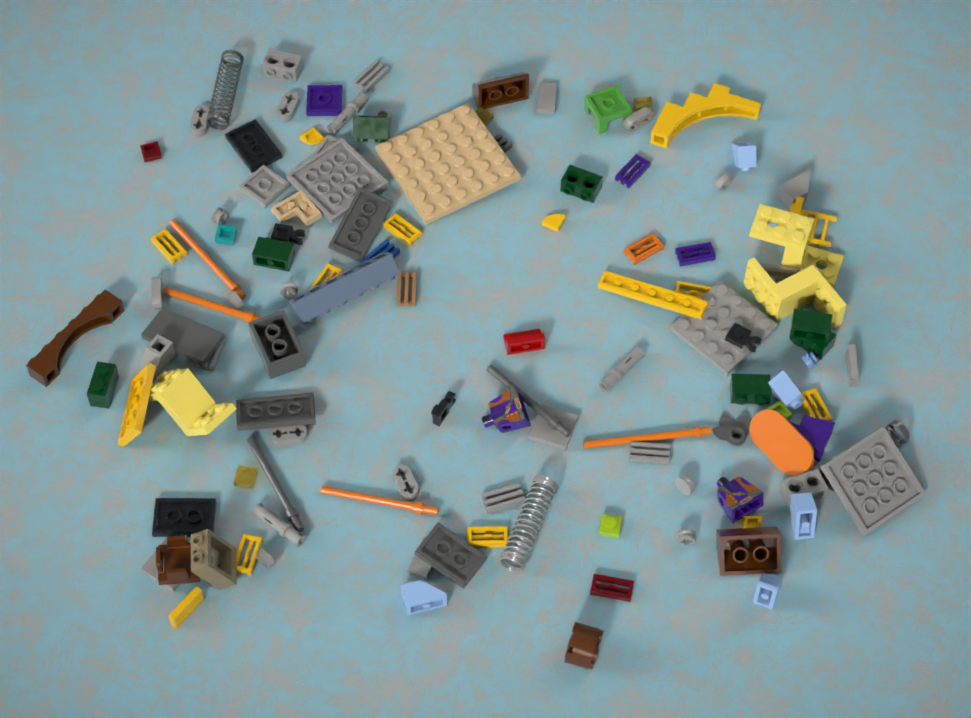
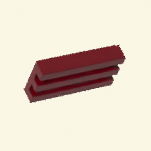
[590,574,634,602]

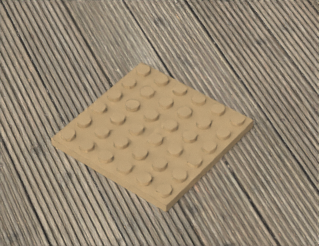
[375,103,521,225]

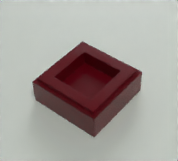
[140,141,162,162]

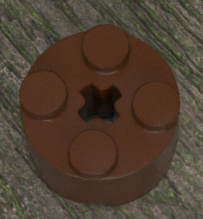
[564,622,603,669]

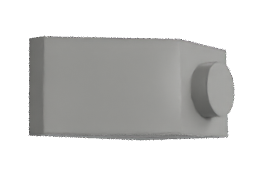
[778,170,811,209]

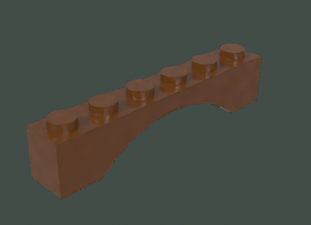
[26,290,124,387]

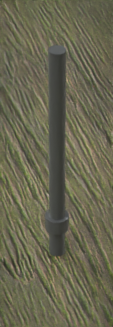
[486,365,571,438]
[247,436,304,532]

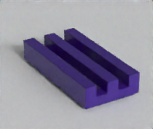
[615,154,651,188]
[675,242,716,267]

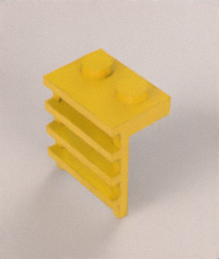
[789,196,837,248]

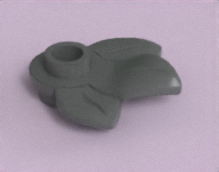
[712,414,750,446]

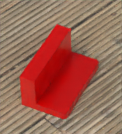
[503,329,545,355]

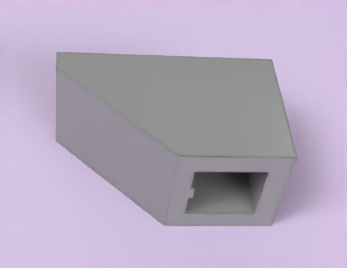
[137,334,176,381]

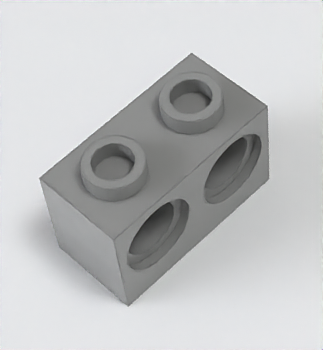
[262,48,303,82]
[779,469,828,510]

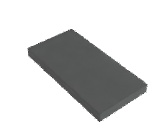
[328,187,393,262]
[141,307,225,365]
[236,392,316,431]

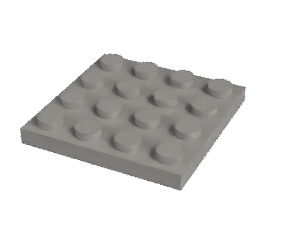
[286,138,388,224]
[670,280,778,376]
[820,426,926,536]

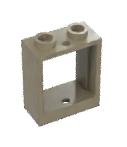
[191,529,237,590]

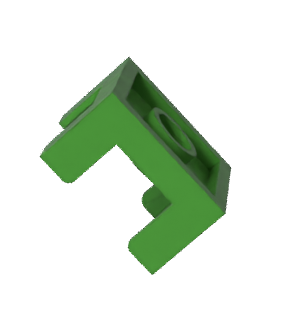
[584,85,632,134]

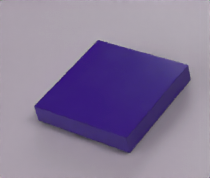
[306,85,343,116]

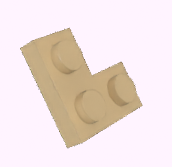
[271,190,322,226]

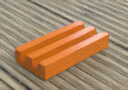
[623,233,664,265]

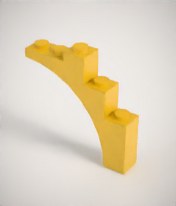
[650,83,762,148]

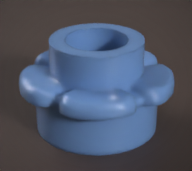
[802,351,819,369]

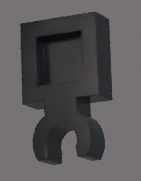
[271,223,305,245]
[725,323,762,353]
[431,391,456,427]

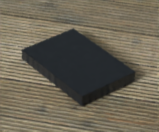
[225,119,283,173]
[152,498,216,537]

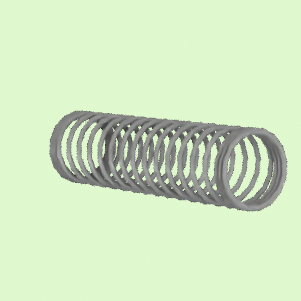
[499,475,558,572]

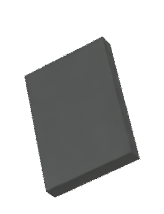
[414,522,488,589]

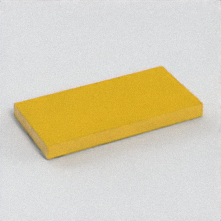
[118,363,156,447]

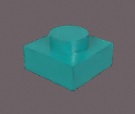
[215,224,237,245]

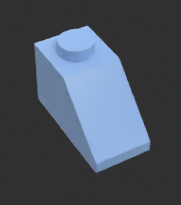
[731,142,757,171]
[768,371,805,412]
[790,492,817,540]
[753,573,782,610]
[401,580,447,616]

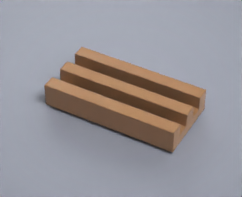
[397,272,417,306]

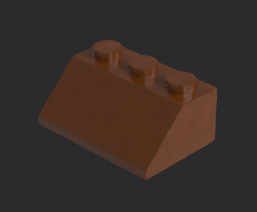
[472,72,529,110]
[716,526,781,576]

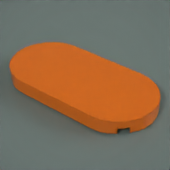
[749,410,815,476]

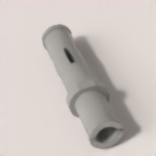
[327,92,369,135]
[599,347,645,392]
[253,503,306,547]

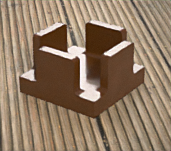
[156,535,200,585]

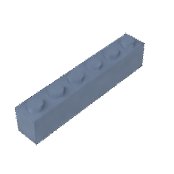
[288,251,400,324]

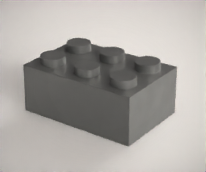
[248,310,306,379]

